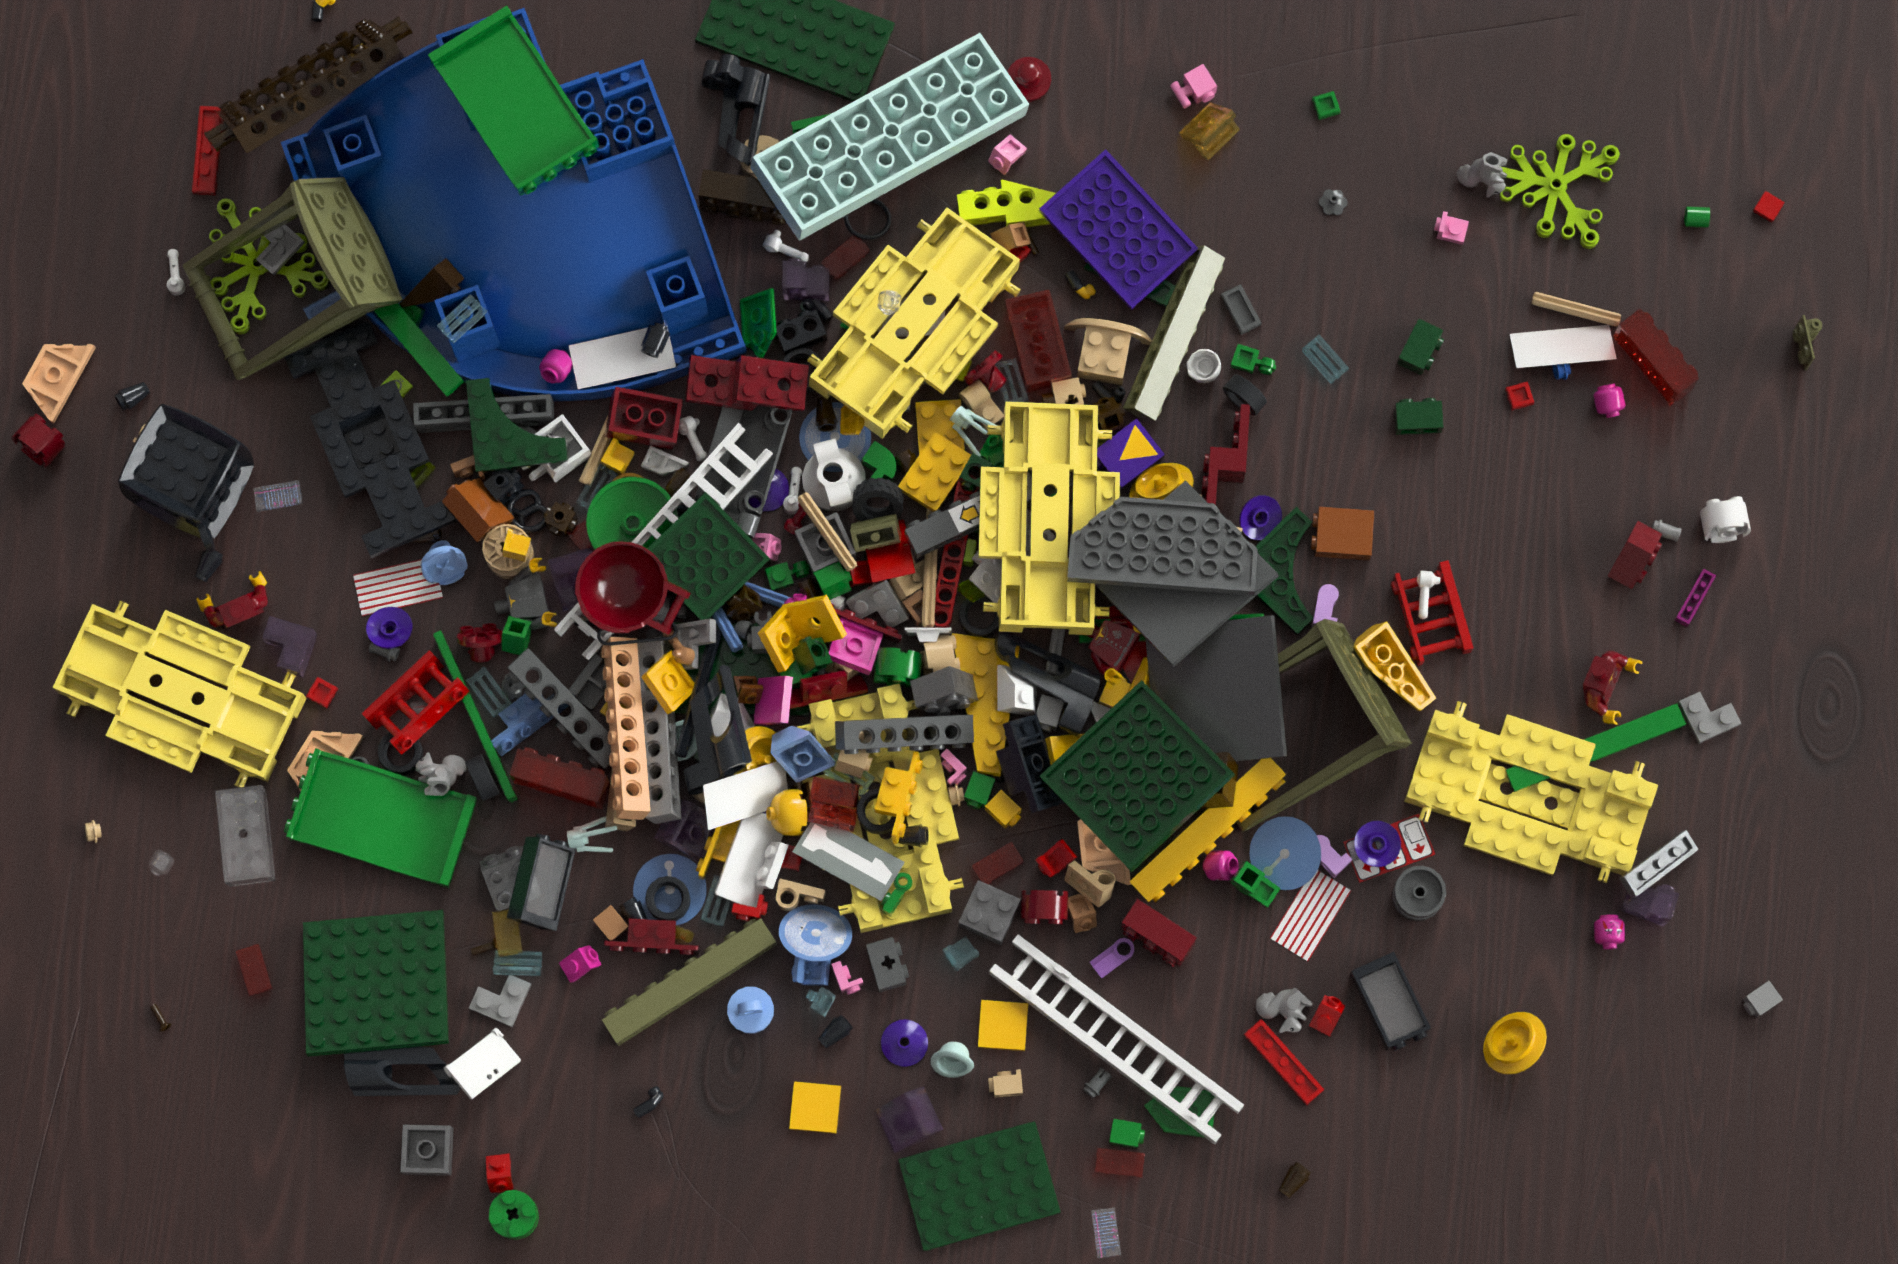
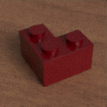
[1608,521,1662,589]

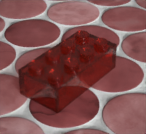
[1005,289,1072,393]
[1613,308,1699,406]
[509,747,610,810]

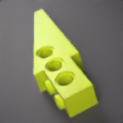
[957,180,1056,227]

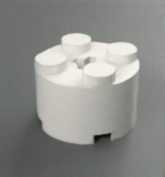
[1700,496,1751,543]

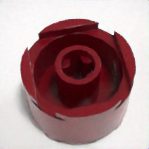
[11,414,65,468]
[1021,890,1068,924]

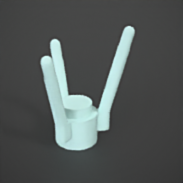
[950,406,997,457]
[567,816,617,852]

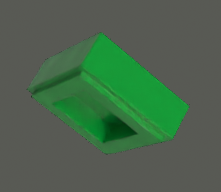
[1312,91,1341,120]

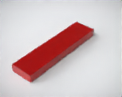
[192,106,222,195]
[1244,1019,1324,1106]

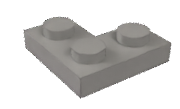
[256,225,305,276]
[846,580,910,628]
[676,619,716,670]
[1678,692,1742,744]
[469,974,532,1027]

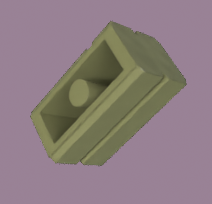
[850,514,901,552]

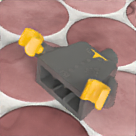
[494,558,557,631]

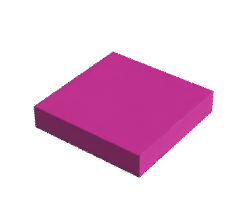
[828,617,883,675]
[754,676,793,726]

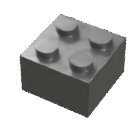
[795,512,856,578]
[910,666,978,716]
[958,880,1021,945]
[401,1125,454,1176]

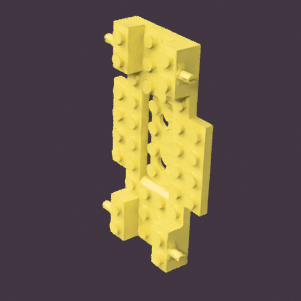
[807,208,1021,439]
[978,402,1120,635]
[53,601,306,789]
[797,683,964,933]
[1404,701,1658,883]

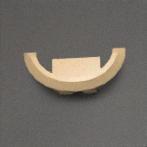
[1064,318,1152,386]

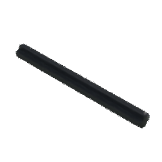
[675,628,722,758]

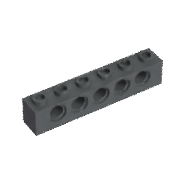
[413,394,555,433]
[506,648,625,769]
[835,714,974,754]

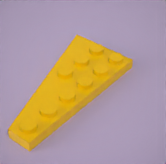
[952,633,1020,777]

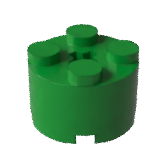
[873,648,923,689]
[489,1190,539,1240]

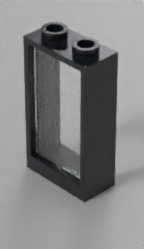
[507,834,576,931]
[1350,952,1431,1051]

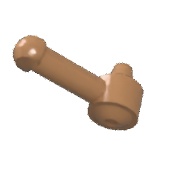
[663,630,695,665]

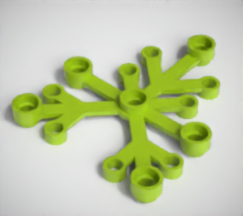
[1500,134,1620,249]
[209,198,330,335]

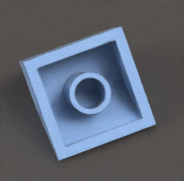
[770,726,836,783]

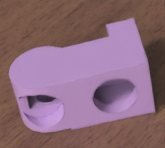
[1312,584,1339,627]
[1317,835,1352,878]

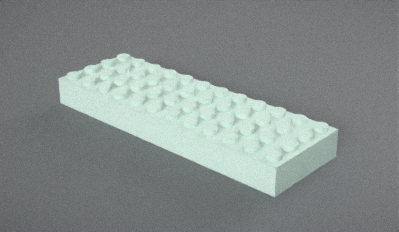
[750,33,1029,241]

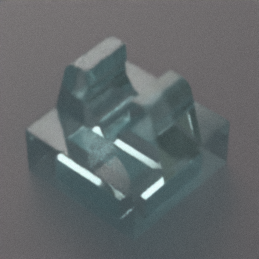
[805,987,836,1017]

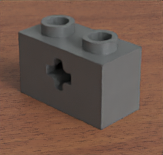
[866,937,909,992]

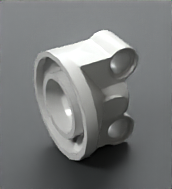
[802,438,866,511]

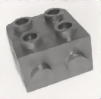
[479,846,540,911]

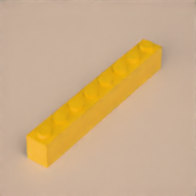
[1129,758,1286,903]

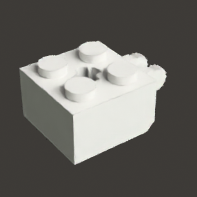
[521,414,591,483]

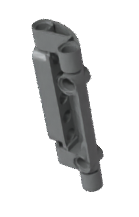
[694,381,793,539]

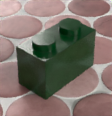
[1397,319,1444,376]
[1394,398,1444,435]

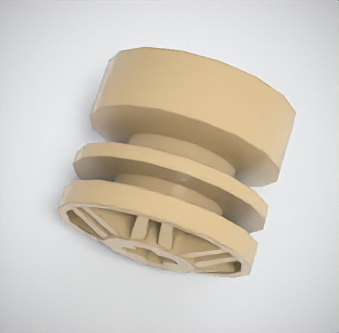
[482,524,534,580]

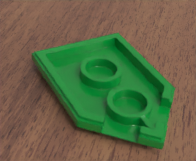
[740,288,777,358]
[1144,1086,1215,1138]

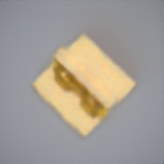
[1179,102,1240,160]

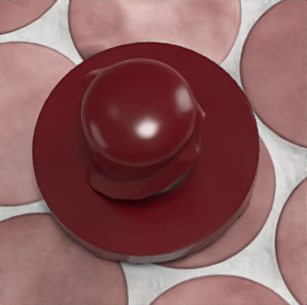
[1007,57,1051,103]
[964,350,1006,393]
[457,623,502,663]

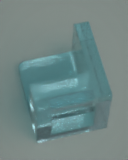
[943,937,979,972]

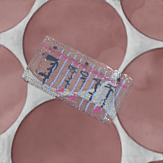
[253,480,303,512]
[1091,1207,1121,1258]

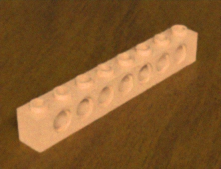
[601,637,650,820]

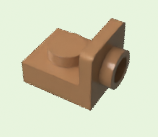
[450,455,488,481]
[1068,894,1097,933]

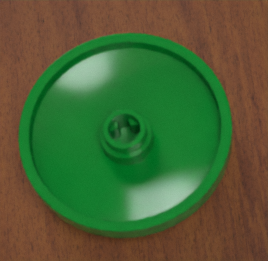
[586,477,678,550]

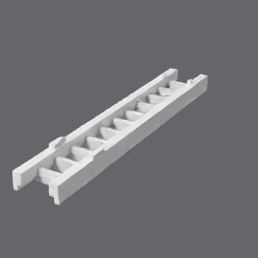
[554,423,773,661]
[989,935,1244,1144]

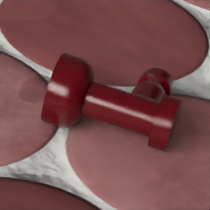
[784,503,806,535]

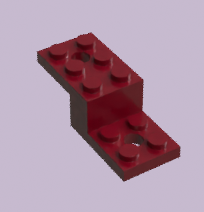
[685,355,809,412]
[1201,404,1250,505]

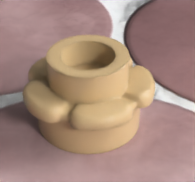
[948,784,965,807]
[85,820,101,843]

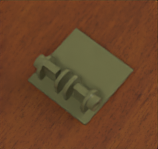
[1793,315,1822,371]

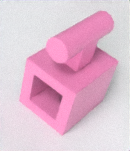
[1170,64,1217,109]

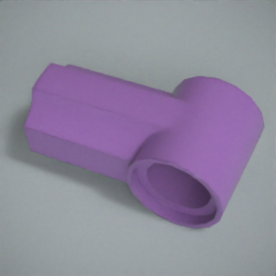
[1090,938,1134,979]

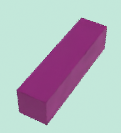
[1674,569,1716,627]

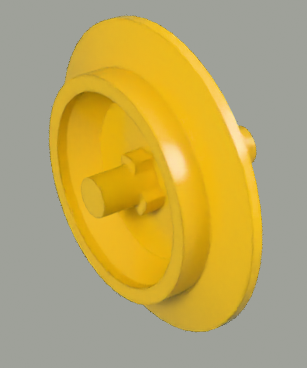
[1130,463,1194,500]
[734,726,777,775]
[1483,1012,1547,1074]

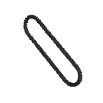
[597,621,678,646]

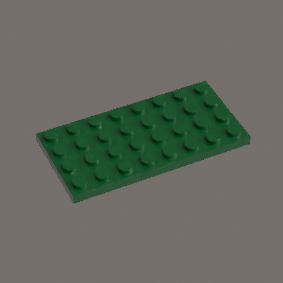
[695,0,895,102]

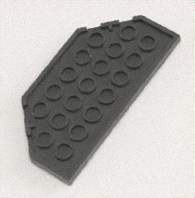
[1067,497,1258,595]

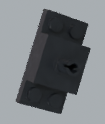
[995,714,1064,813]

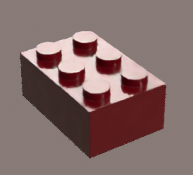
[605,387,683,450]
[1121,899,1197,967]

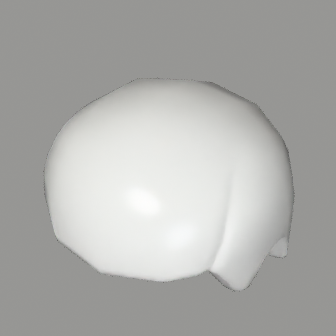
[1186,349,1221,383]

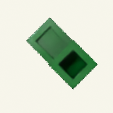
[862,441,897,498]
[1230,861,1280,908]

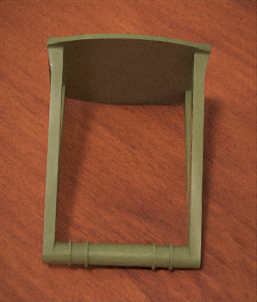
[182,177,403,380]
[1236,619,1412,832]

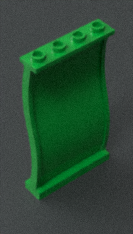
[428,5,599,196]
[284,748,477,889]

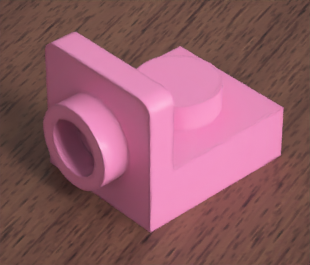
[988,134,1027,175]
[1434,211,1469,245]
[752,533,781,561]
[940,749,967,787]
[831,961,863,995]

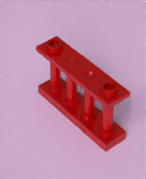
[1391,560,1474,666]
[362,650,469,755]

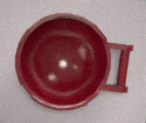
[575,541,691,635]

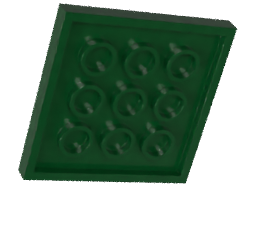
[647,492,770,620]

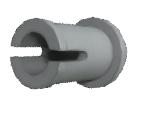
[1651,519,1681,542]

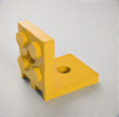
[758,595,847,672]

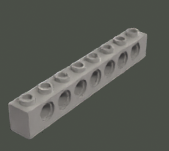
[637,636,681,824]

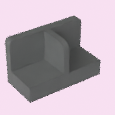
[569,654,606,710]

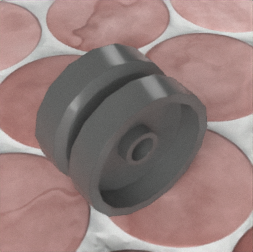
[1392,866,1446,921]

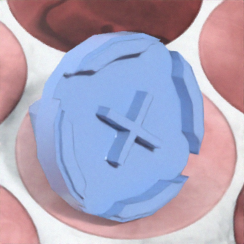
[420,540,468,585]
[727,987,774,1034]

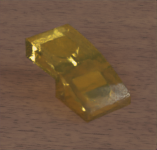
[493,910,523,957]

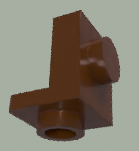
[733,676,764,704]

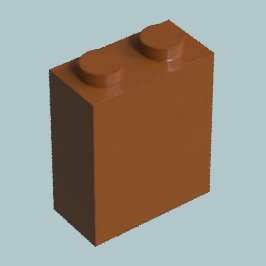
[442,478,515,542]
[1311,507,1374,561]

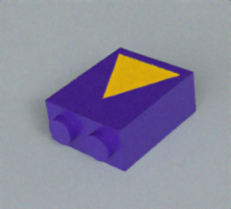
[1097,419,1165,490]

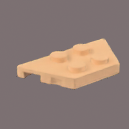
[22,344,96,424]
[287,731,363,791]
[1077,819,1131,885]

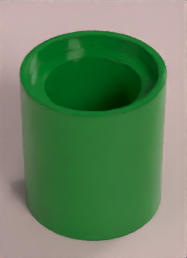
[1684,206,1710,228]

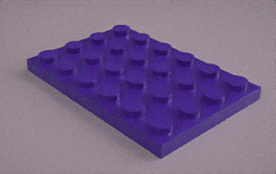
[1038,149,1198,310]

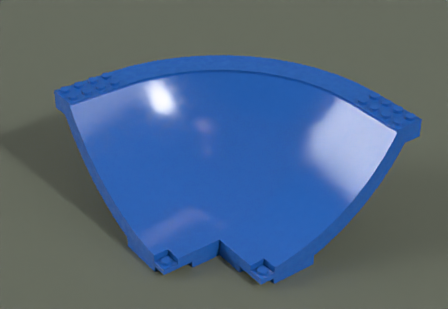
[281,8,747,401]

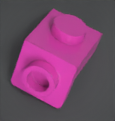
[559,945,601,983]

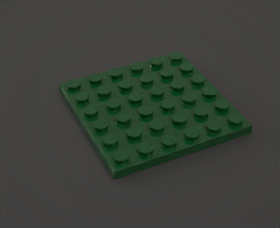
[1040,680,1235,872]
[303,910,449,1057]

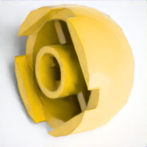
[766,789,807,836]

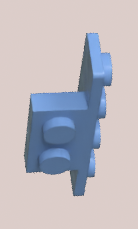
[491,694,568,756]

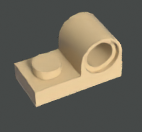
[959,379,1004,430]
[888,560,938,601]
[1064,861,1116,908]
[776,879,826,911]

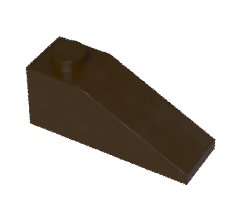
[399,258,465,308]

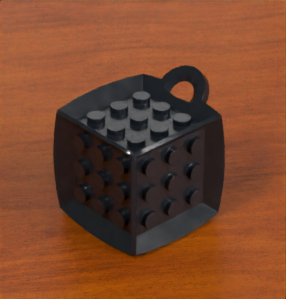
[118,404,254,554]

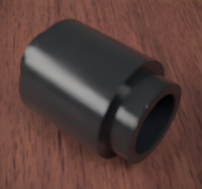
[641,322,670,358]

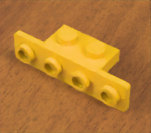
[874,751,923,844]
[696,820,740,880]

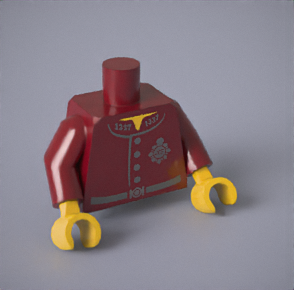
[196,571,268,629]
[1087,616,1142,685]
[1583,650,1643,725]

